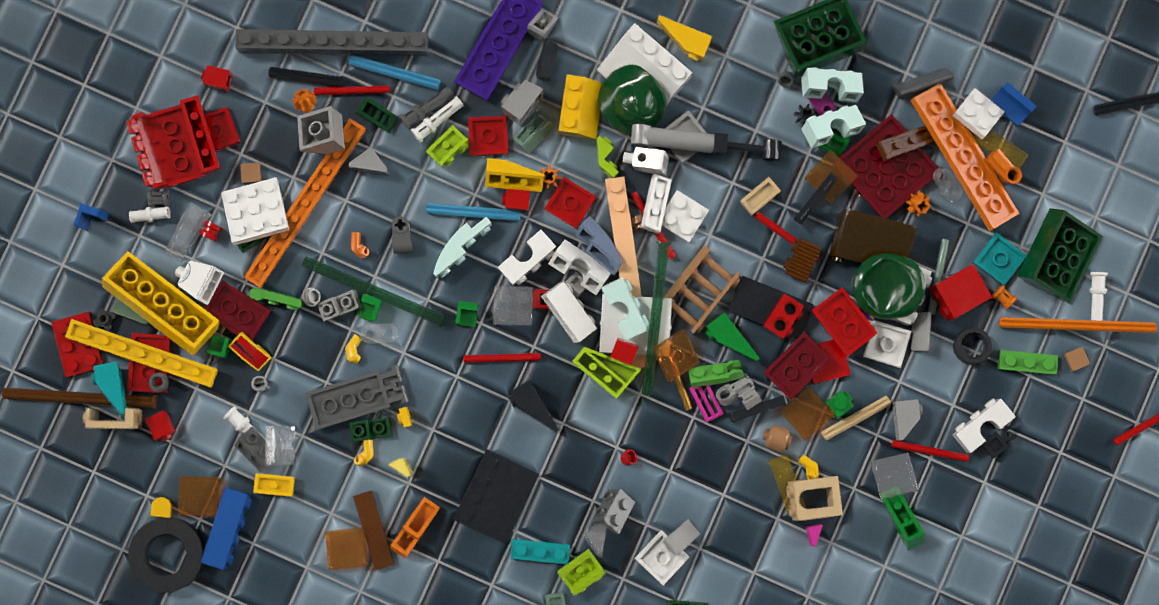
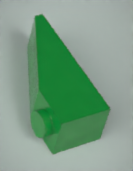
[705,312,760,362]
[880,486,926,551]

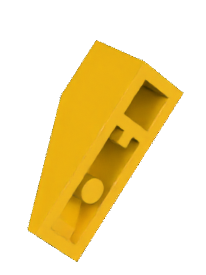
[657,15,712,62]
[485,158,544,192]

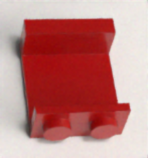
[929,264,992,321]

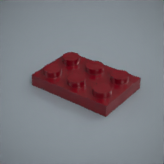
[204,280,272,341]
[763,332,832,400]

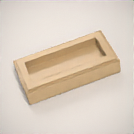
[740,177,781,216]

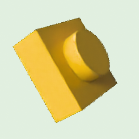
[397,407,413,428]

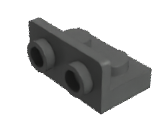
[234,427,278,473]

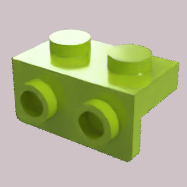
[426,125,469,168]
[557,549,605,596]

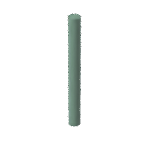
[928,239,949,315]

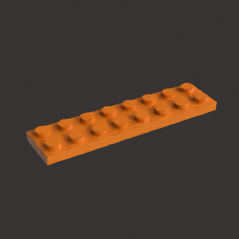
[910,83,1019,231]

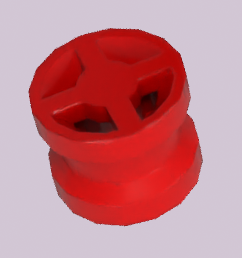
[199,220,223,242]

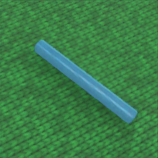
[349,55,441,90]
[426,203,521,221]

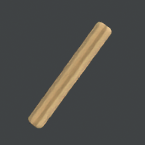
[821,396,891,440]

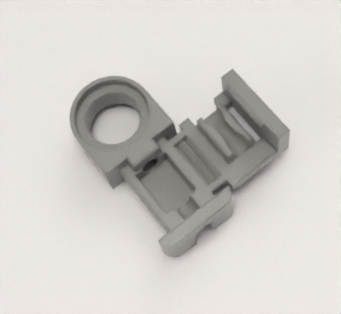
[716,373,762,410]

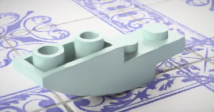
[433,217,492,278]

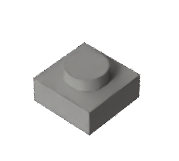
[565,272,587,298]

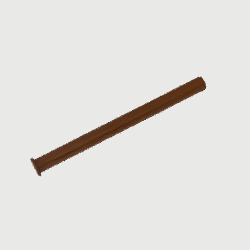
[1,388,157,410]

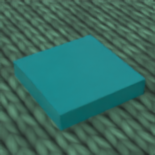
[972,232,1027,285]

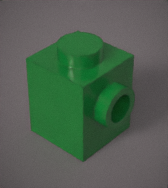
[824,391,853,418]

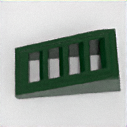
[355,96,398,133]

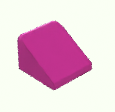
[806,524,822,547]

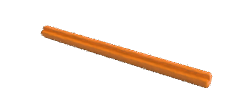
[999,317,1157,333]

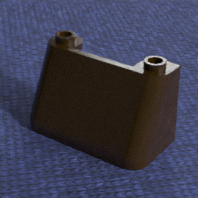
[828,209,918,263]

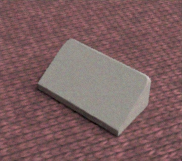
[911,312,931,352]

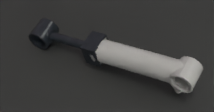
[631,124,782,161]

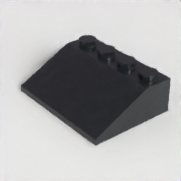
[453,449,539,544]

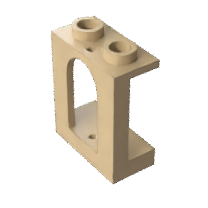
[83,408,142,429]
[786,476,843,521]

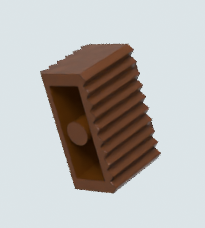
[783,237,822,283]

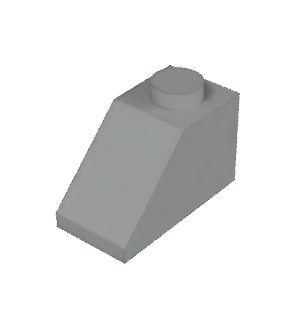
[892,399,923,440]

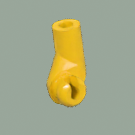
[345,334,362,364]
[354,440,374,466]
[798,454,819,480]

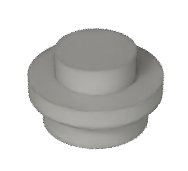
[302,287,321,307]

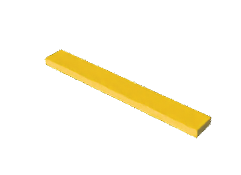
[65,319,218,388]

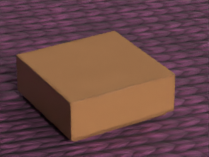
[241,162,262,184]
[1063,346,1090,372]

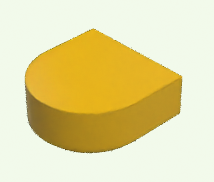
[150,497,172,518]

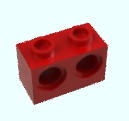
[762,294,804,340]

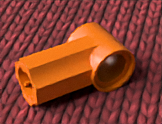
[985,149,1022,184]

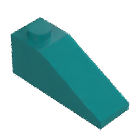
[92,361,127,421]

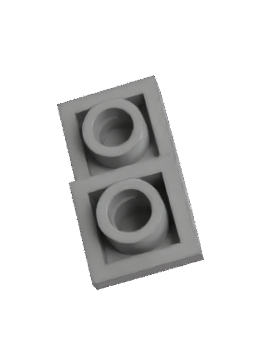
[317,289,362,322]
[662,519,700,557]

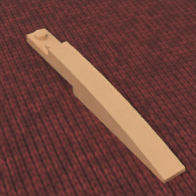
[605,177,651,368]

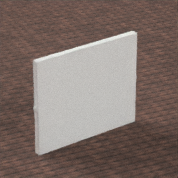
[599,294,672,356]

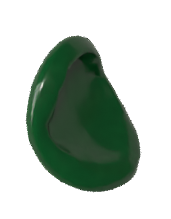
[598,64,667,134]
[853,253,926,320]

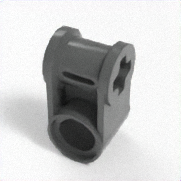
[392,216,413,254]

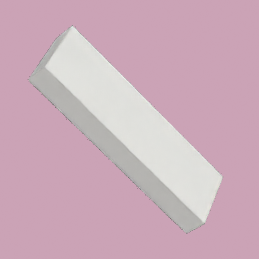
[640,174,672,234]

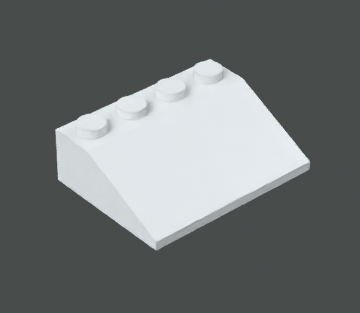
[597,23,692,104]

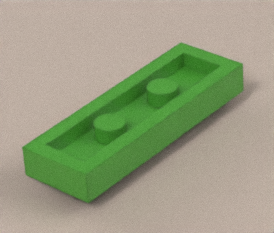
[998,350,1058,375]

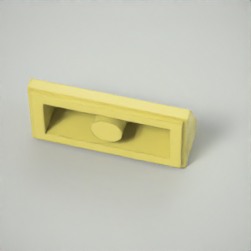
[389,458,413,477]

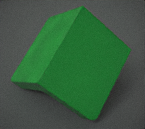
[358,294,383,323]
[455,301,479,327]
[205,335,233,358]

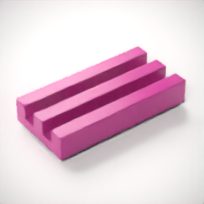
[689,385,724,423]

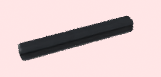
[268,67,344,87]
[1093,92,1159,115]

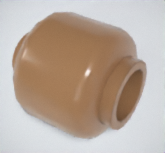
[762,425,792,453]

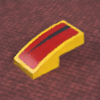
[228,332,272,371]

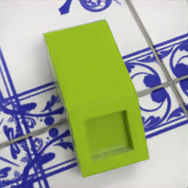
[597,136,618,178]

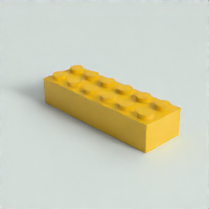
[102,251,219,356]

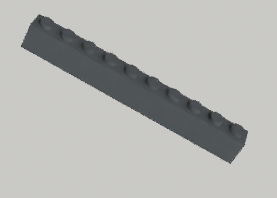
[235,29,429,56]

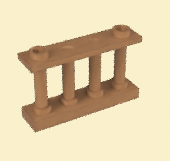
[663,245,741,335]

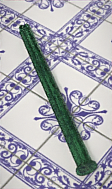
[642,241,672,395]
[302,257,446,328]

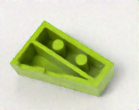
[572,347,641,399]

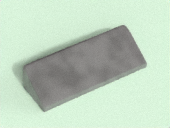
[894,67,955,98]

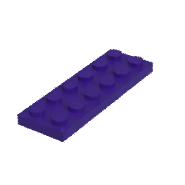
[454,0,544,101]

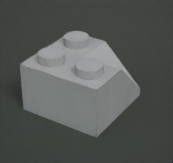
[501,80,543,127]
[297,106,345,154]

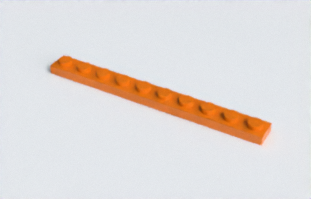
[244,119,366,288]

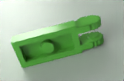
[249,288,305,310]
[688,360,744,388]

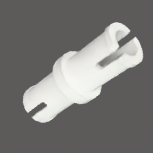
[129,206,170,223]

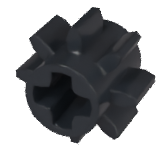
[793,104,818,127]

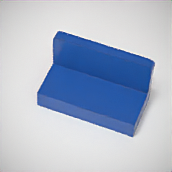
[991,82,1037,126]
[74,203,109,231]

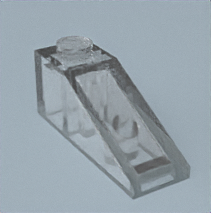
[164,202,211,263]

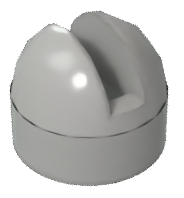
[251,376,268,392]

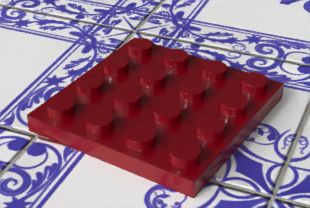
[833,114,941,219]

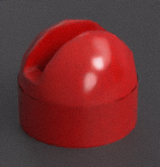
[620,449,637,466]

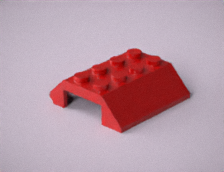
[126,95,220,190]

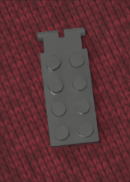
[305,365,409,430]

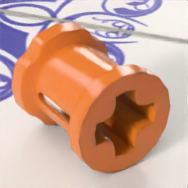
[992,284,1017,310]

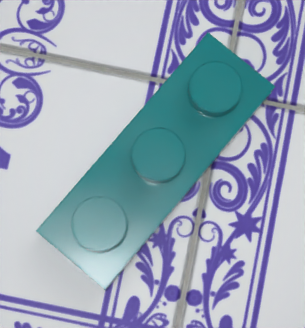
[510,539,570,564]

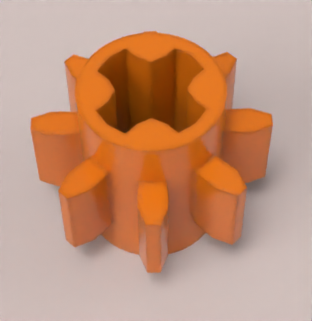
[292,89,317,113]
[541,165,561,190]
[906,191,931,216]

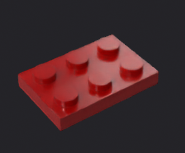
[811,287,878,357]
[51,311,104,378]
[127,333,171,393]

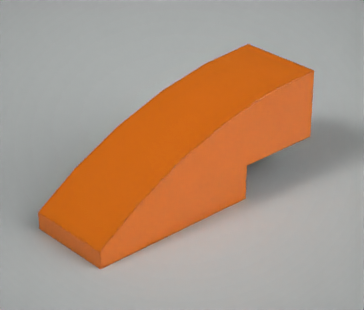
[389,497,440,559]

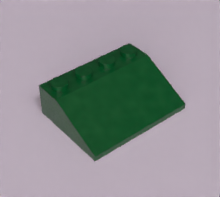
[773,0,867,79]
[1017,208,1103,304]

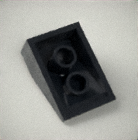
[508,380,559,433]

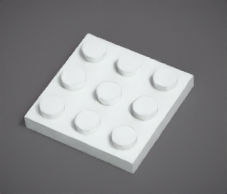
[221,177,289,245]

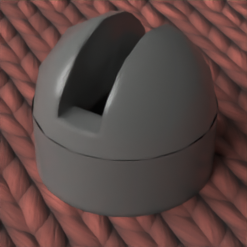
[778,71,794,88]

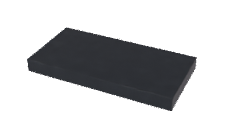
[728,275,813,339]

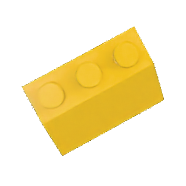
[558,75,603,140]

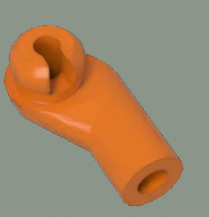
[351,232,370,258]

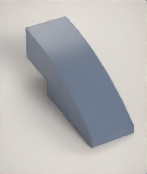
[575,216,622,276]

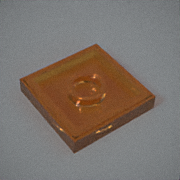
[804,150,858,204]
[653,329,700,382]
[780,386,834,441]
[178,476,220,516]
[325,527,368,570]

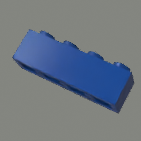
[201,487,252,570]

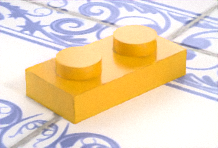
[253,473,295,497]

